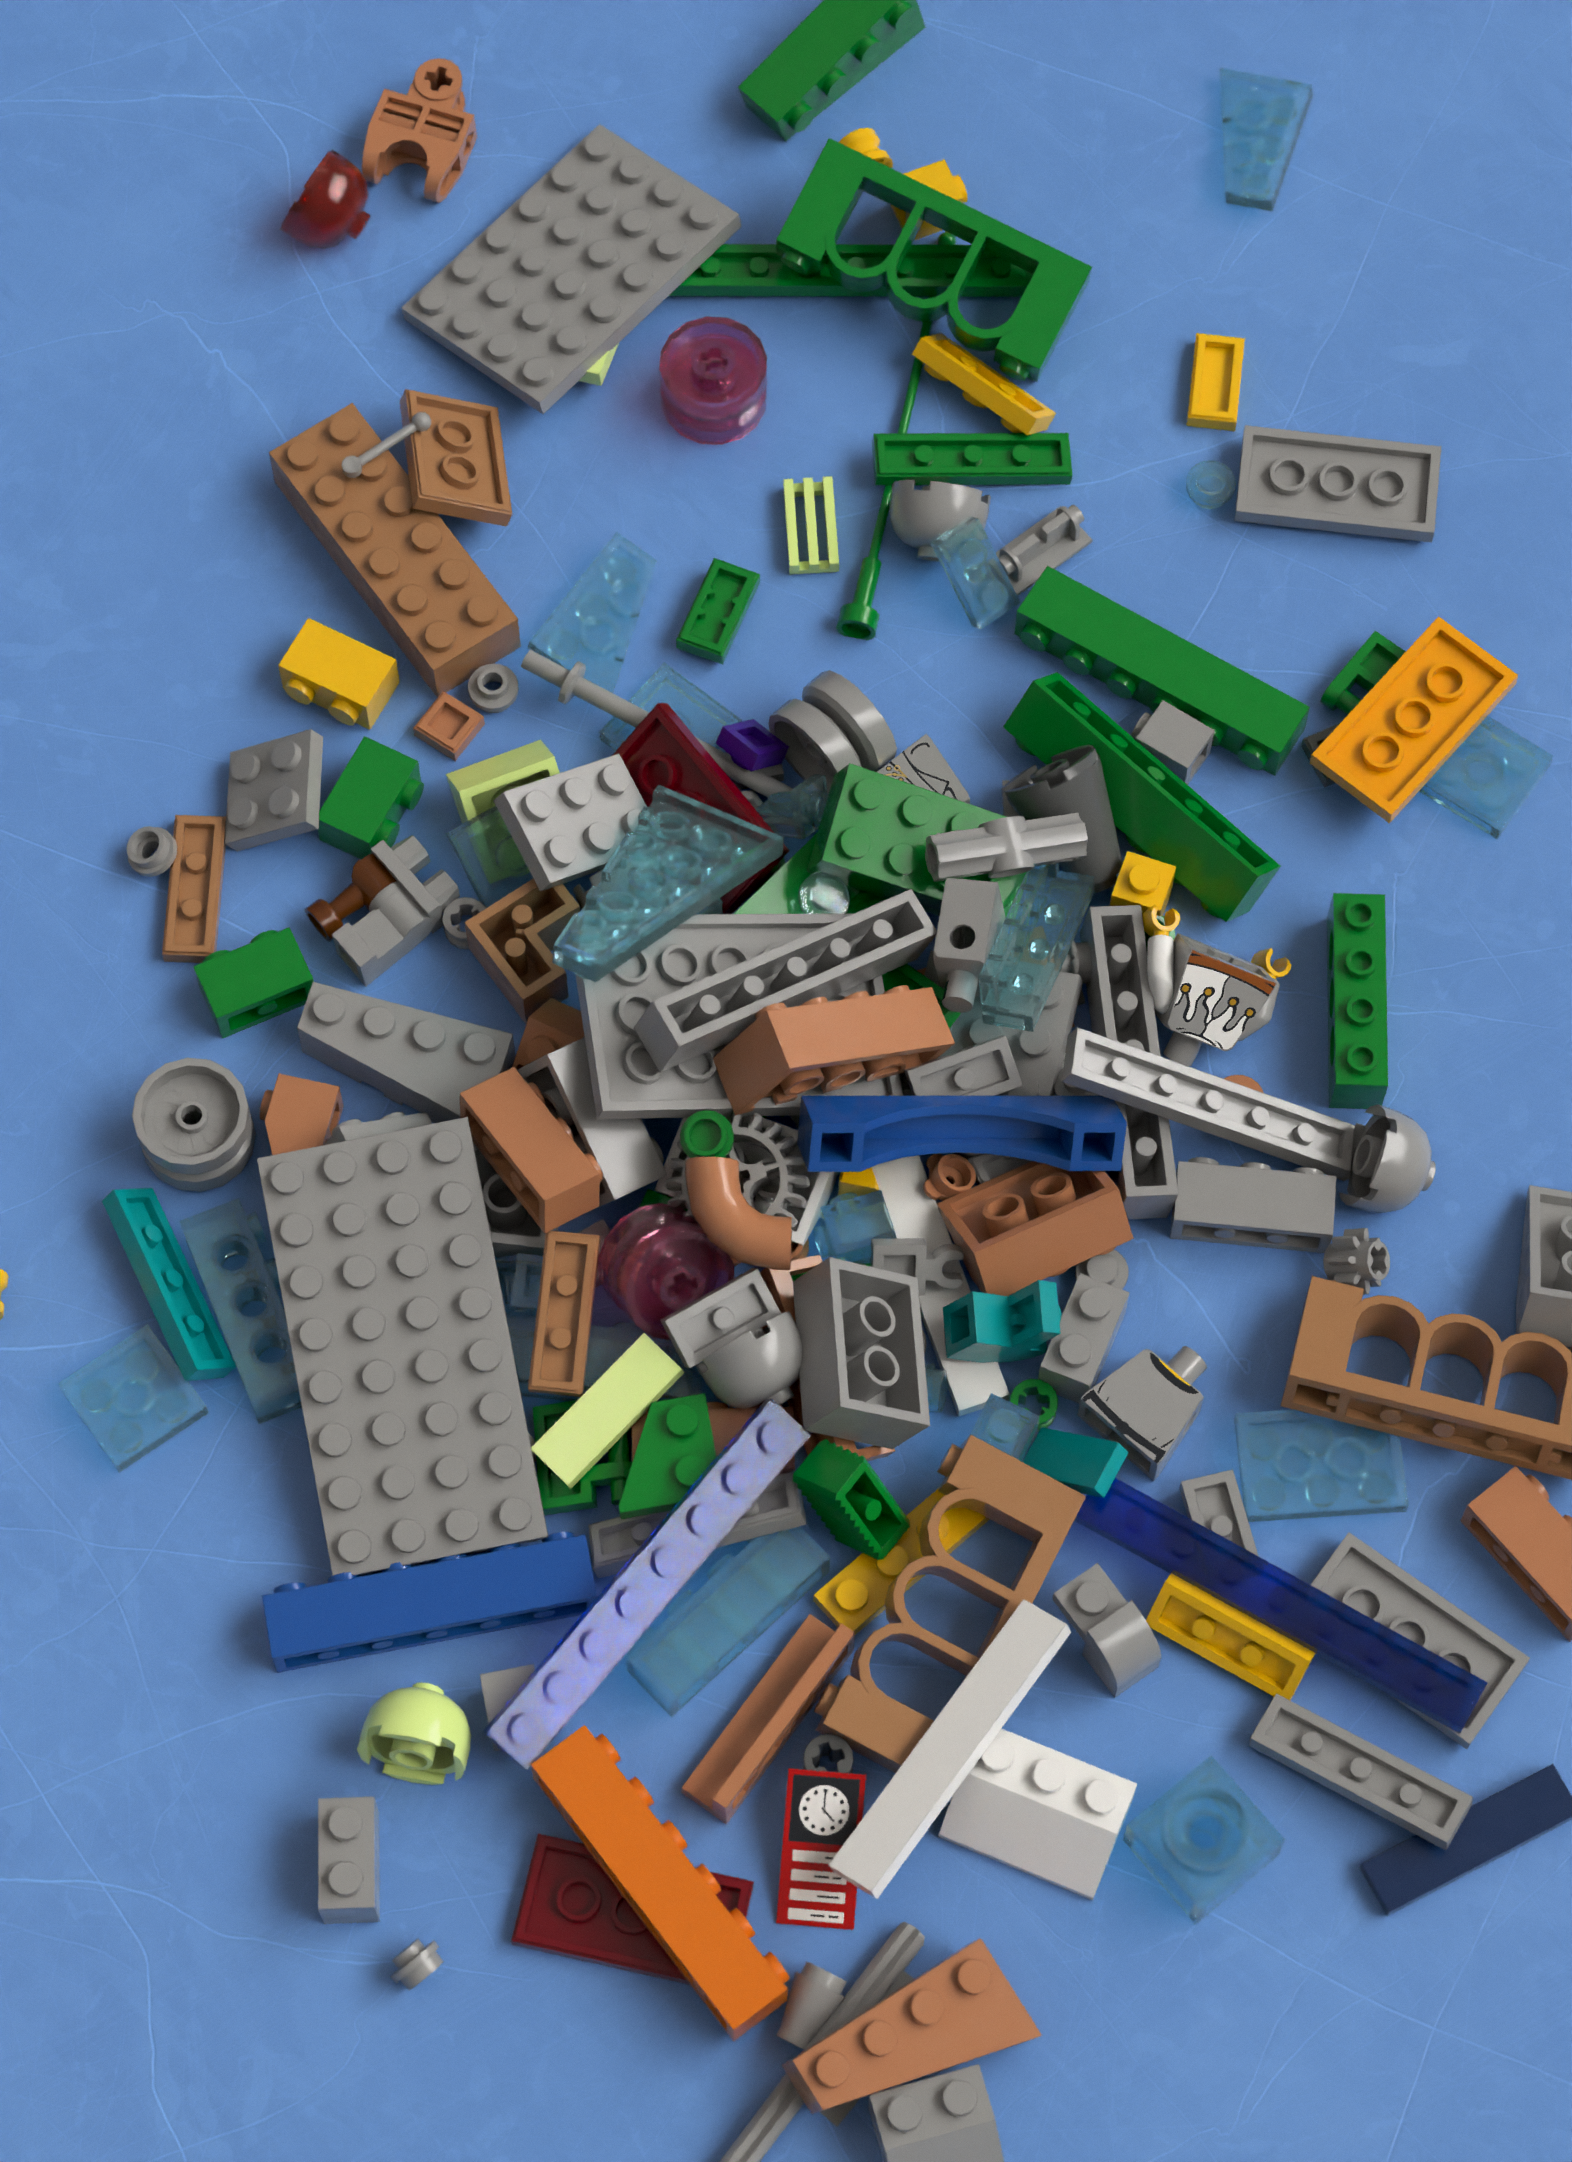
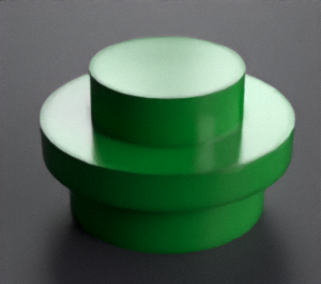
[680,1110,734,1158]

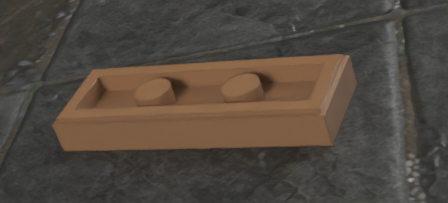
[162,815,226,963]
[528,1231,601,1397]

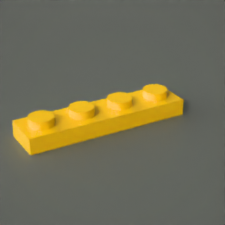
[813,1488,990,1635]

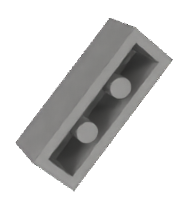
[1170,1157,1337,1253]

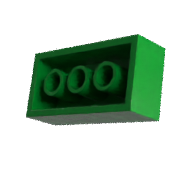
[807,763,1031,930]

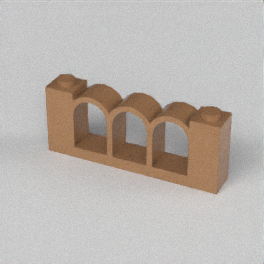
[1281,1276,1572,1480]
[814,1435,1086,1773]

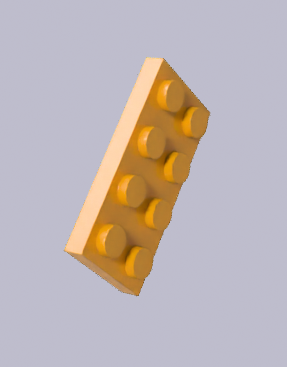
[1310,616,1518,824]

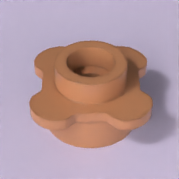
[923,1154,976,1201]

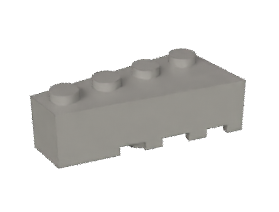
[297,982,516,1123]

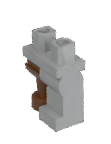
[305,835,460,987]

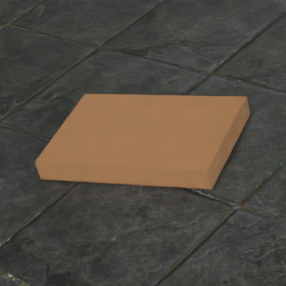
[400,389,512,526]

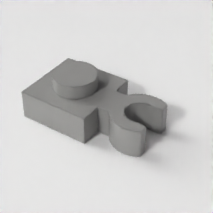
[871,1238,964,1296]

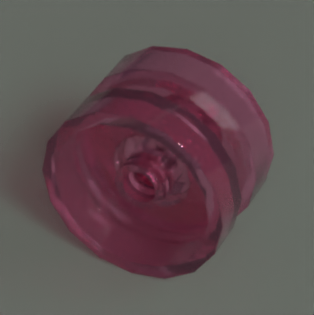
[659,316,767,445]
[598,1203,734,1340]

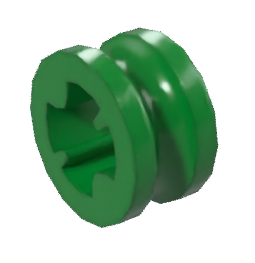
[1009,1379,1058,1433]

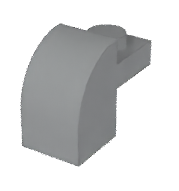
[1052,1563,1161,1697]

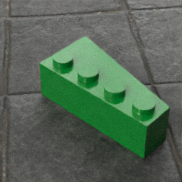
[738,0,925,141]

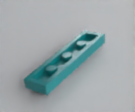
[102,1188,236,1381]

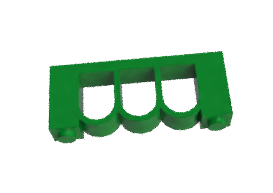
[776,138,1092,382]

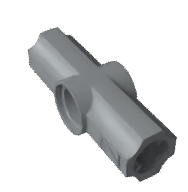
[925,813,1088,882]

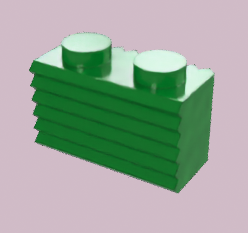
[792,1439,910,1560]

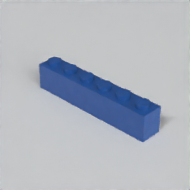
[262,1532,599,1673]

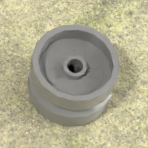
[768,670,897,798]
[132,1058,256,1192]

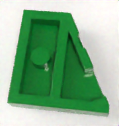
[619,1393,724,1520]

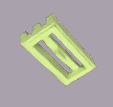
[783,476,839,575]

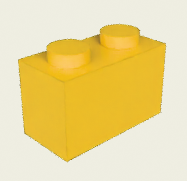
[278,618,400,730]

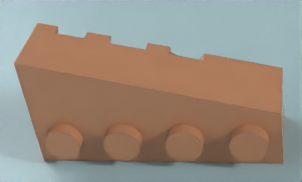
[713,985,955,1115]
[782,1938,1042,2114]

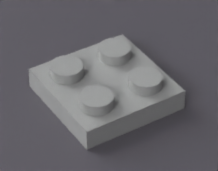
[225,729,323,851]

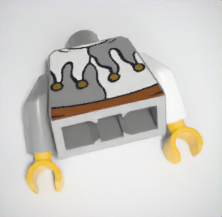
[1142,905,1291,1067]

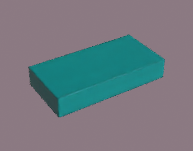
[1023,1427,1129,1498]

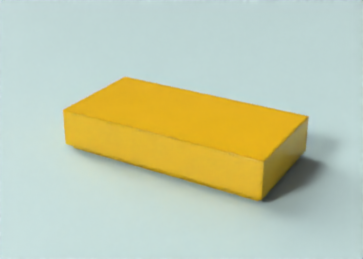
[1186,333,1245,431]

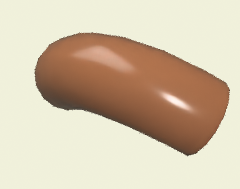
[685,1157,792,1270]

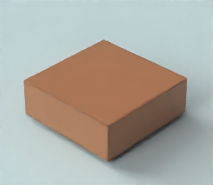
[414,691,485,761]

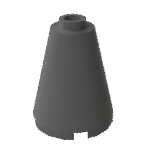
[1003,745,1123,894]

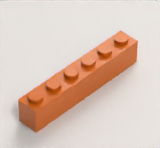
[531,1725,790,2041]

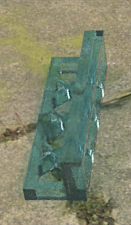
[978,863,1095,1032]

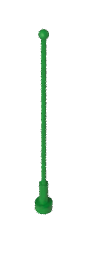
[836,232,956,640]

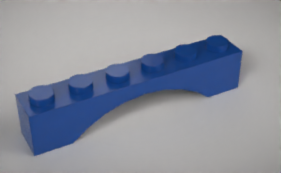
[797,1096,1127,1172]

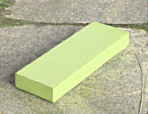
[531,1333,685,1489]

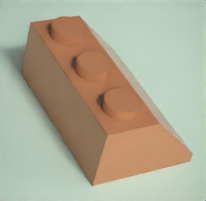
[937,1161,1134,1296]

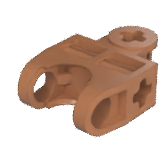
[362,58,477,203]

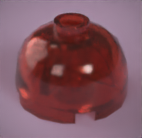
[280,150,371,249]

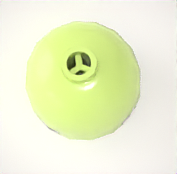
[357,1683,471,1785]

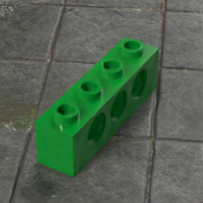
[1327,893,1388,1109]

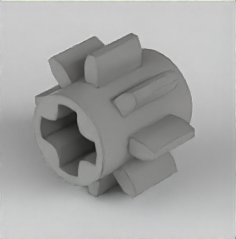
[1323,1228,1390,1294]

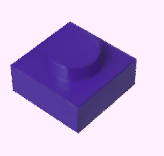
[715,719,789,772]

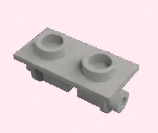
[984,505,1093,597]

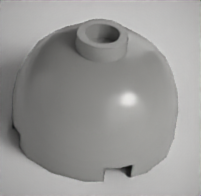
[890,480,991,562]
[1339,1105,1436,1213]
[696,1311,803,1412]

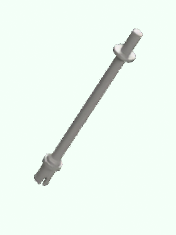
[521,650,825,830]

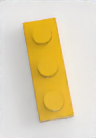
[912,333,1056,436]
[1146,1573,1316,1701]

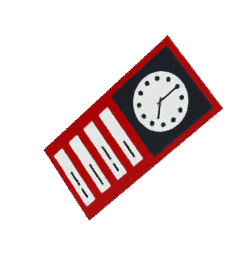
[776,1768,866,1930]

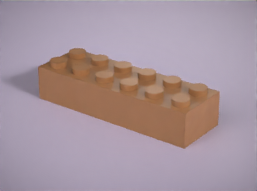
[269,403,521,698]

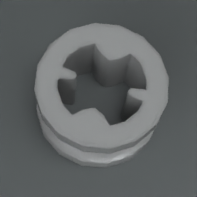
[442,897,486,950]

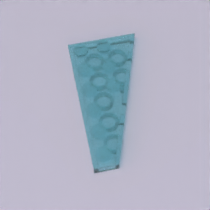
[553,784,784,982]

